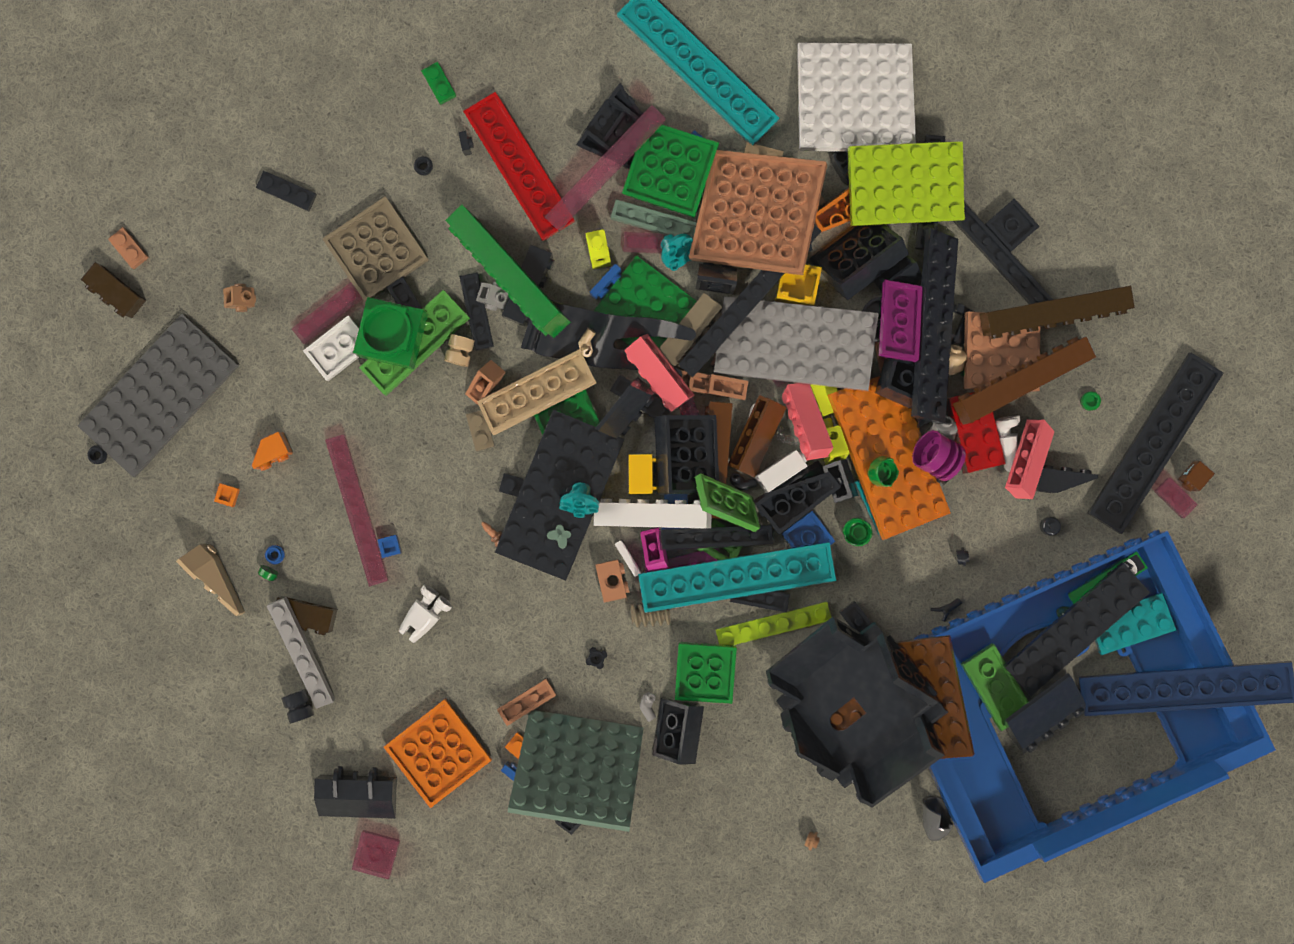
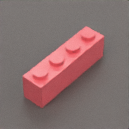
[624,334,694,412]
[782,383,834,460]
[1005,420,1055,499]

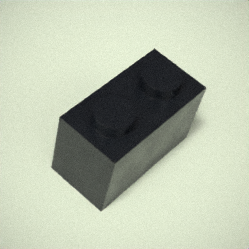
[823,459,859,503]

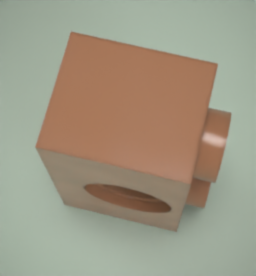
[595,559,630,603]

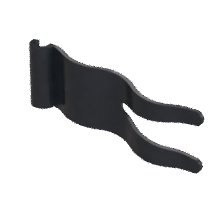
[521,299,696,377]

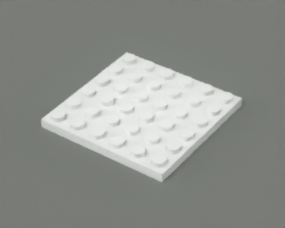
[797,43,916,151]

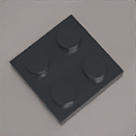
[985,198,1040,252]

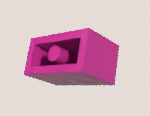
[640,527,670,572]

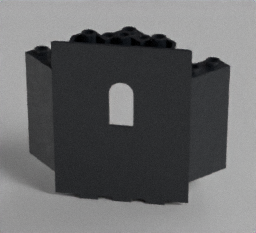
[766,616,948,808]

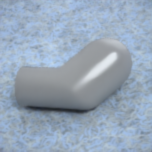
[640,692,656,722]

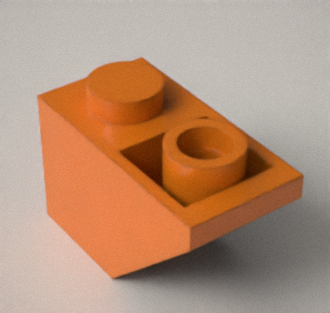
[252,431,293,471]

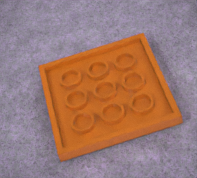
[384,698,492,808]

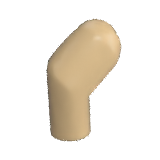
[578,328,596,357]

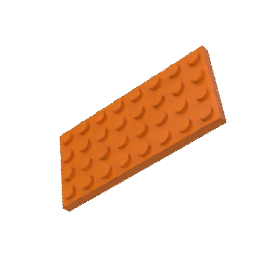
[827,376,951,540]

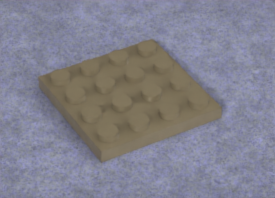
[322,196,429,302]

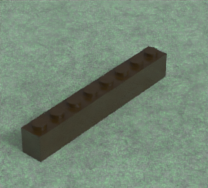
[980,285,1135,339]

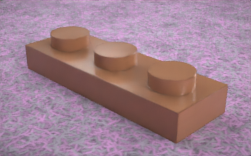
[497,678,557,726]

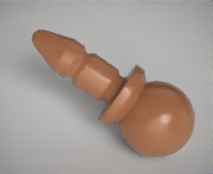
[481,522,502,547]

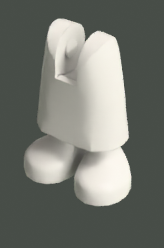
[995,415,1020,472]
[399,585,452,643]

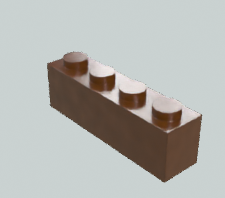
[728,395,787,477]

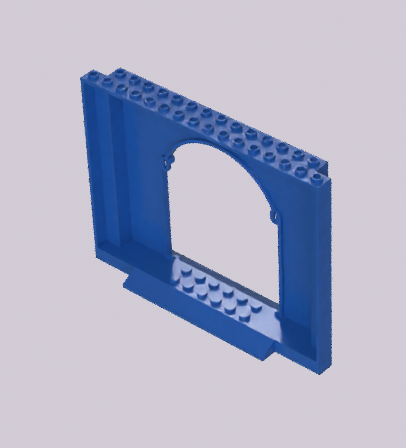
[914,529,1276,883]

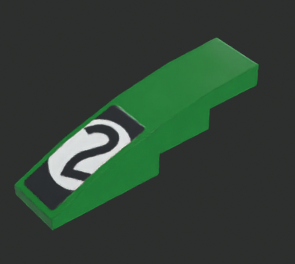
[1067,551,1148,604]

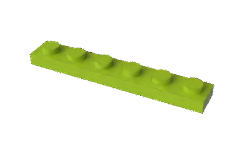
[715,601,831,645]

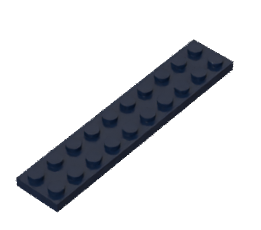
[1079,661,1294,716]

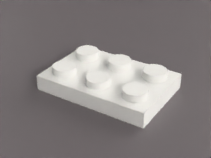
[303,316,359,381]

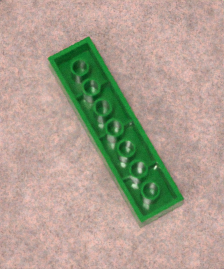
[445,205,570,338]

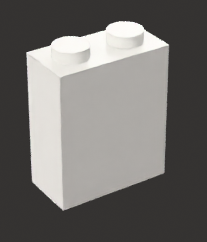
[755,450,807,493]

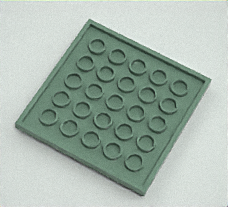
[508,710,644,832]

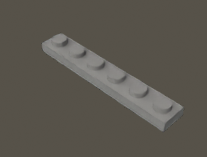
[267,597,335,709]

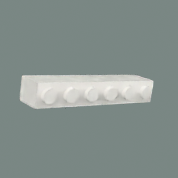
[594,499,711,528]

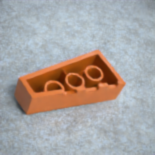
[814,187,850,232]

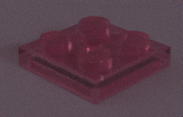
[351,830,400,880]

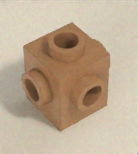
[223,284,256,312]

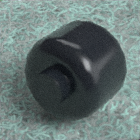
[1040,517,1061,536]

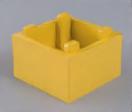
[775,264,822,306]
[629,454,656,494]

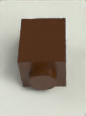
[1178,461,1215,492]

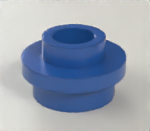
[265,545,285,564]

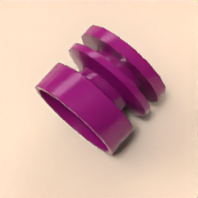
[912,430,966,481]

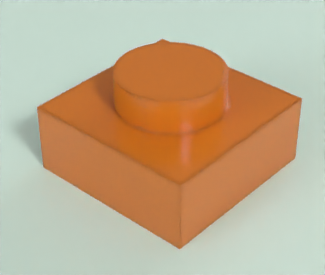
[214,483,240,507]
[505,732,524,759]

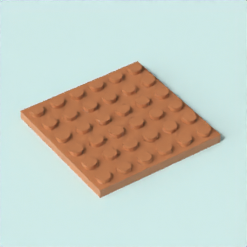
[689,150,827,275]

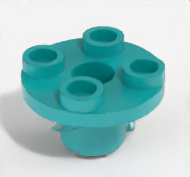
[661,234,693,271]
[559,483,599,518]

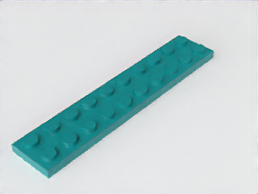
[617,0,779,146]
[638,542,836,613]

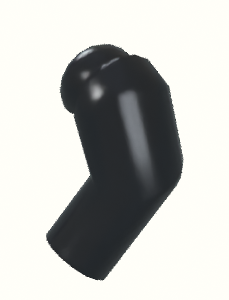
[730,473,757,491]

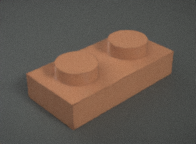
[108,227,149,269]

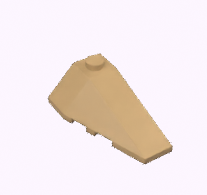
[176,544,245,616]

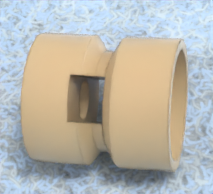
[444,334,474,367]

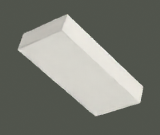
[615,540,641,577]

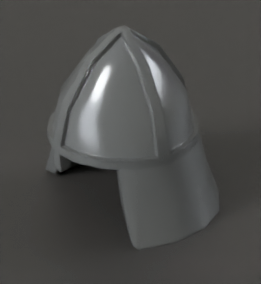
[922,796,953,841]

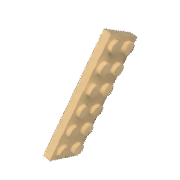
[477,349,596,436]

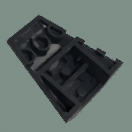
[576,83,648,169]

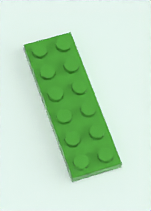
[359,290,470,396]

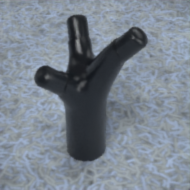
[930,598,962,622]

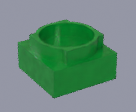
[353,297,428,370]

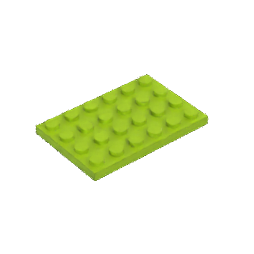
[848,141,965,226]

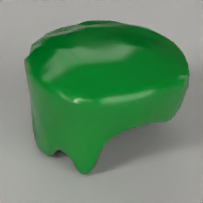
[868,456,899,487]

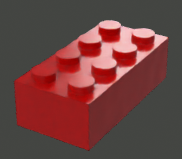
[946,392,1006,474]

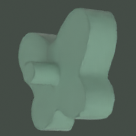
[547,524,571,549]

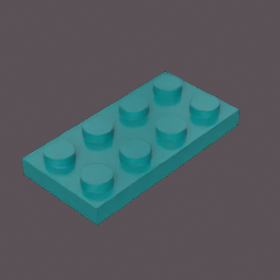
[1095,593,1176,655]

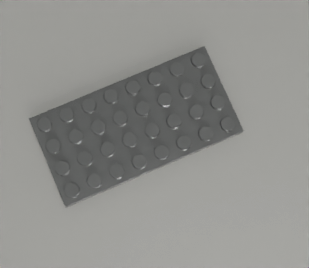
[78,314,239,478]

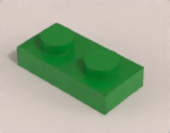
[421,61,456,105]

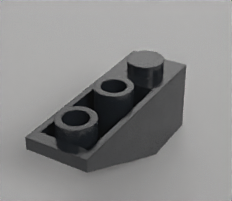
[1035,465,1098,493]

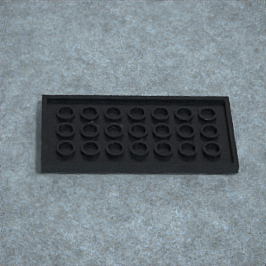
[495,410,625,581]

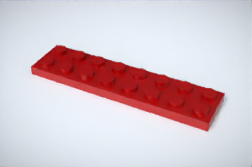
[463,92,575,241]

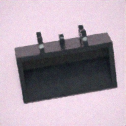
[314,766,397,819]

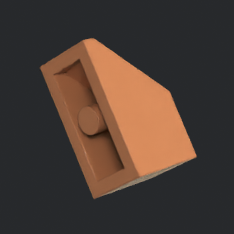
[465,360,505,404]

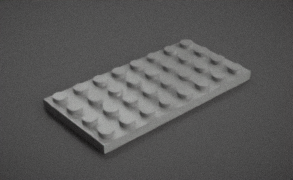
[714,297,878,391]

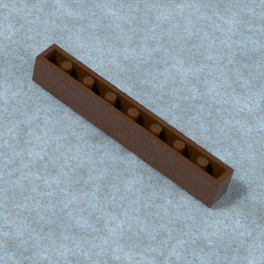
[953,336,1096,425]

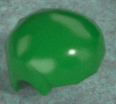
[842,518,873,547]

